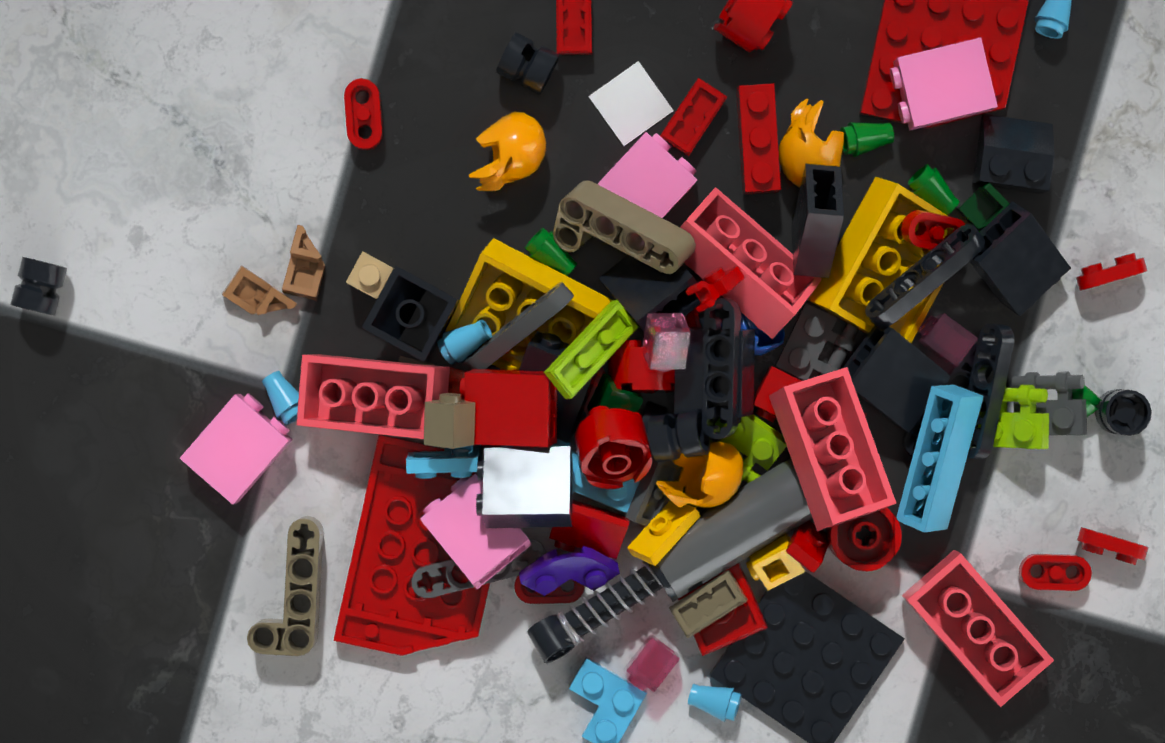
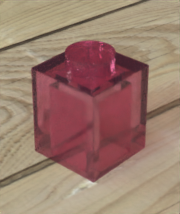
[642,313,691,372]
[918,313,978,367]
[626,634,680,692]

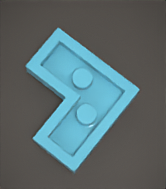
[406,444,481,479]
[569,657,647,743]

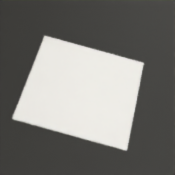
[589,61,673,146]

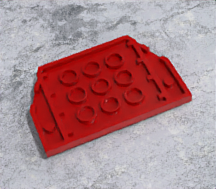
[859,0,1029,129]
[333,434,490,656]

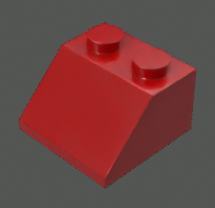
[549,499,630,559]

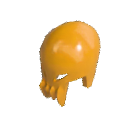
[779,99,844,188]
[468,112,546,191]
[656,441,743,508]

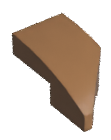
[282,225,325,301]
[222,265,297,315]

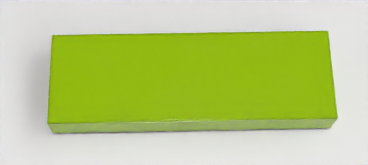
[544,300,639,399]

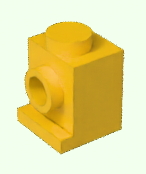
[746,534,805,591]

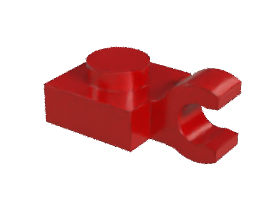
[686,266,745,312]

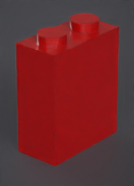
[460,369,557,447]

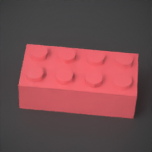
[680,187,822,339]
[296,354,450,439]
[769,367,896,531]
[901,550,1054,707]

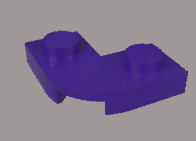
[519,546,620,596]

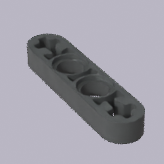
[464,282,574,370]
[411,539,546,598]

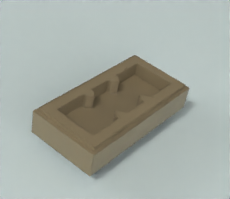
[669,570,748,638]

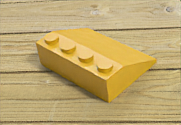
[808,177,948,343]
[446,238,613,370]

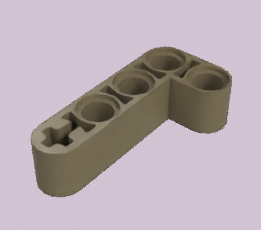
[553,181,696,274]
[247,516,324,656]

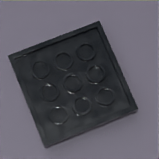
[710,571,905,743]

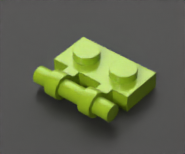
[978,384,1049,449]
[710,414,787,483]

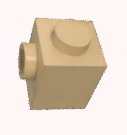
[346,251,394,299]

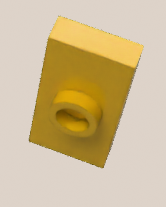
[627,500,701,566]

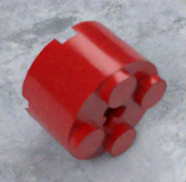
[714,0,793,53]
[608,340,675,393]
[575,406,652,489]
[826,507,902,572]

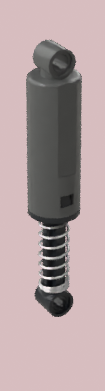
[527,459,812,663]

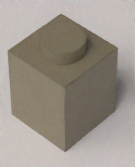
[424,393,475,449]

